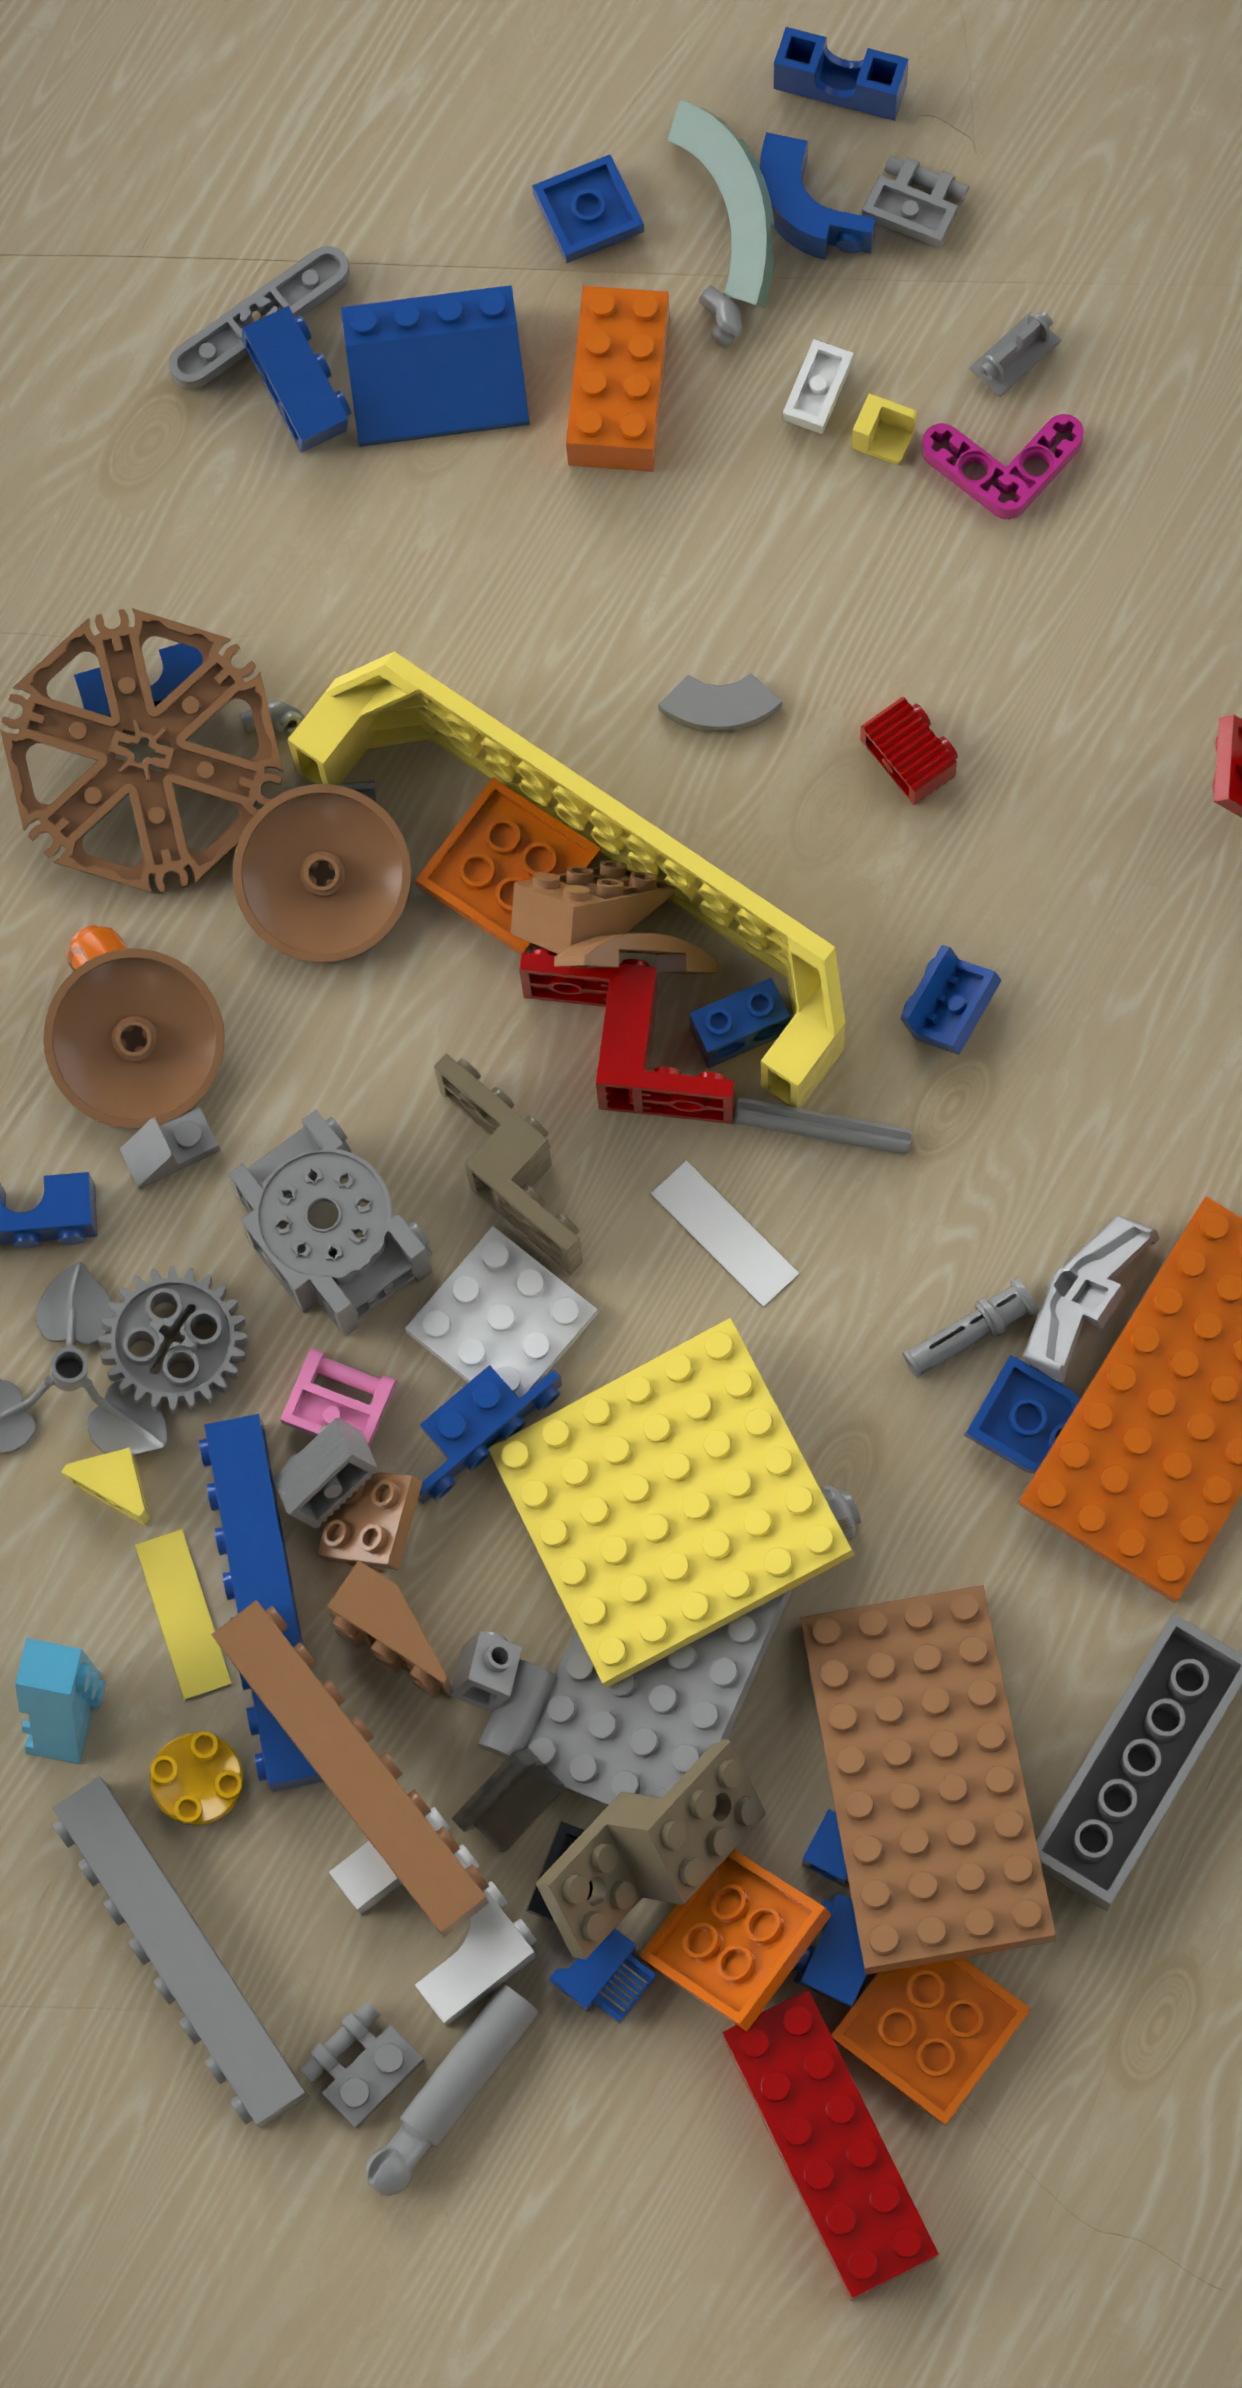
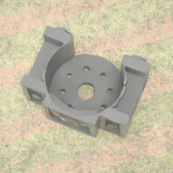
[228,1109,432,1337]

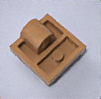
[316,1472,423,1573]

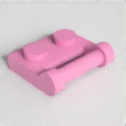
[280,1348,397,1449]

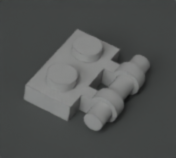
[862,155,969,249]
[299,2001,425,2129]

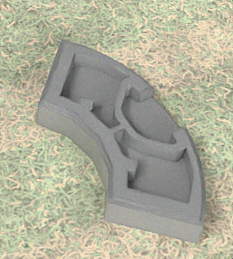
[658,673,783,732]

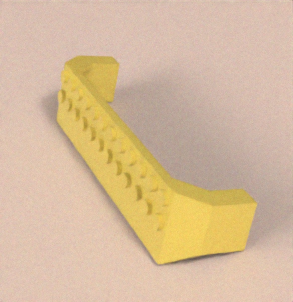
[288,651,846,1108]

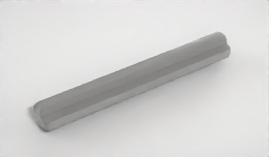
[734,1097,912,1155]

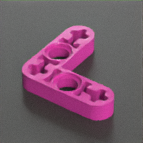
[922,414,1084,520]

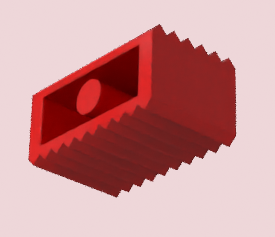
[860,697,958,805]

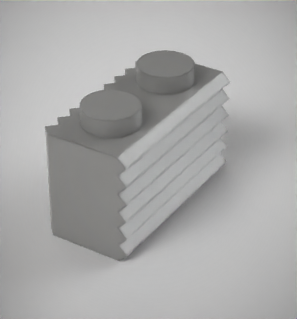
[272,1417,378,1528]

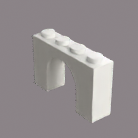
[329,1807,537,2027]

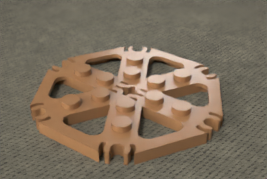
[0,608,284,893]

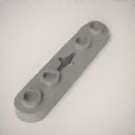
[169,246,350,390]

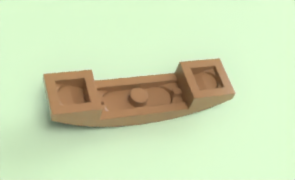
[554,933,719,974]

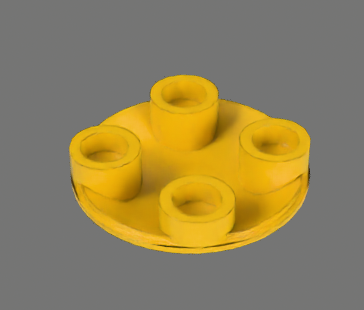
[150,1731,244,1826]

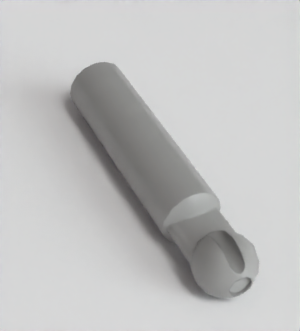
[366,1983,540,2196]

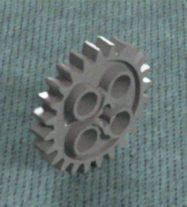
[98,1266,248,1414]

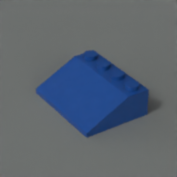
[341,285,530,447]

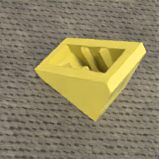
[61,1447,150,1526]

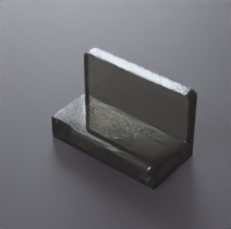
[452,1747,565,1853]

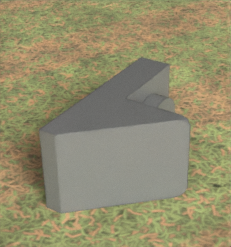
[120,1107,220,1190]

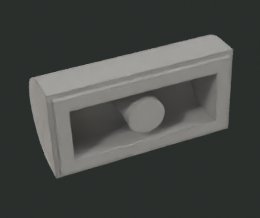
[478,1659,557,1763]

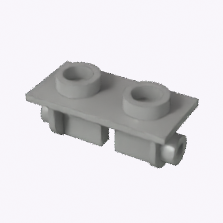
[970,311,1061,397]

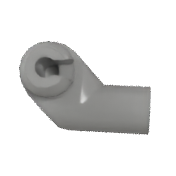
[240,700,305,736]

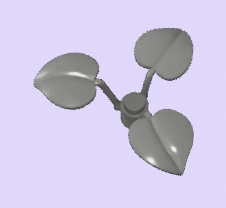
[0,1262,167,1456]

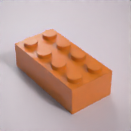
[566,286,670,472]

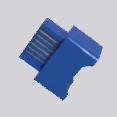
[549,1928,657,2024]

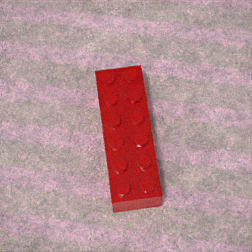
[722,1989,939,2301]

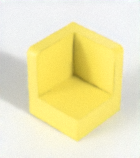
[852,393,917,465]

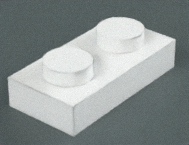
[782,339,854,434]

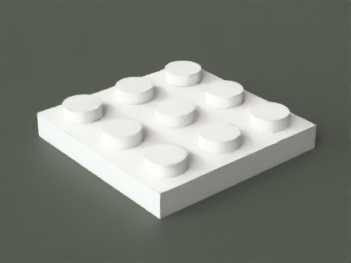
[405,1226,598,1398]

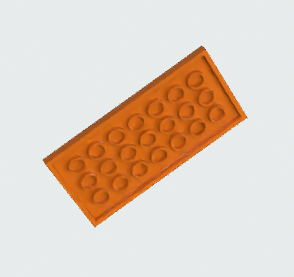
[1016,1196,1242,1603]

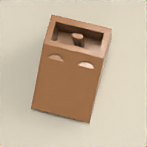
[511,860,674,954]
[327,1560,452,1699]

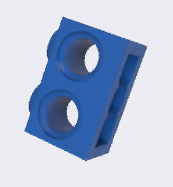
[689,977,790,1069]

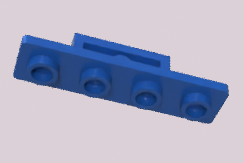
[418,1365,562,1503]

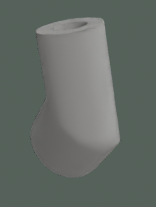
[699,285,742,346]

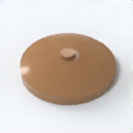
[233,784,412,963]
[43,949,225,1129]

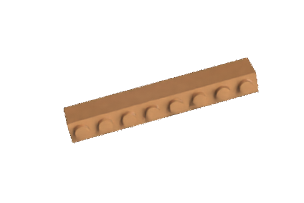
[211,1600,489,1938]

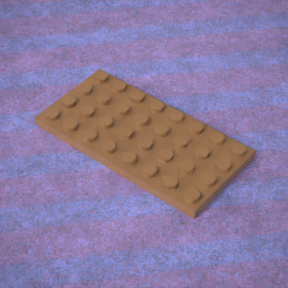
[800,1585,1056,1975]

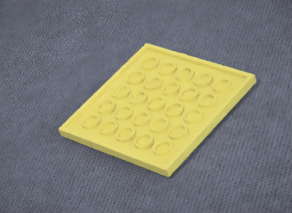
[488,1318,855,1688]

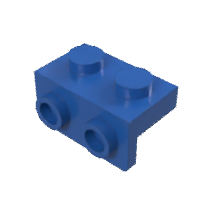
[900,945,1002,1055]

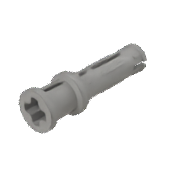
[902,1277,1038,1378]

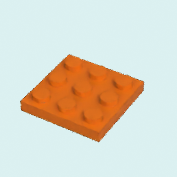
[415,778,601,955]
[638,1849,832,2031]
[831,1958,1031,2126]

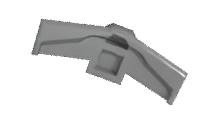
[1023,1215,1160,1382]

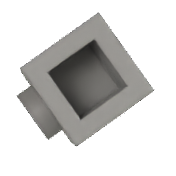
[450,1630,522,1713]

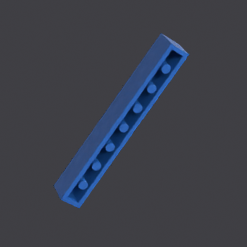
[199,1414,323,1792]

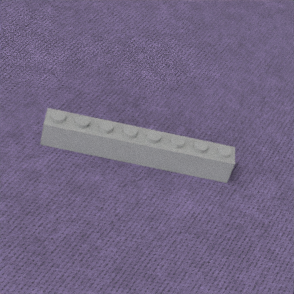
[53,1776,309,2129]

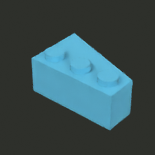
[15,1638,106,1764]

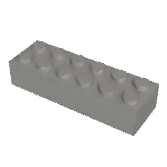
[1036,1614,1242,1911]

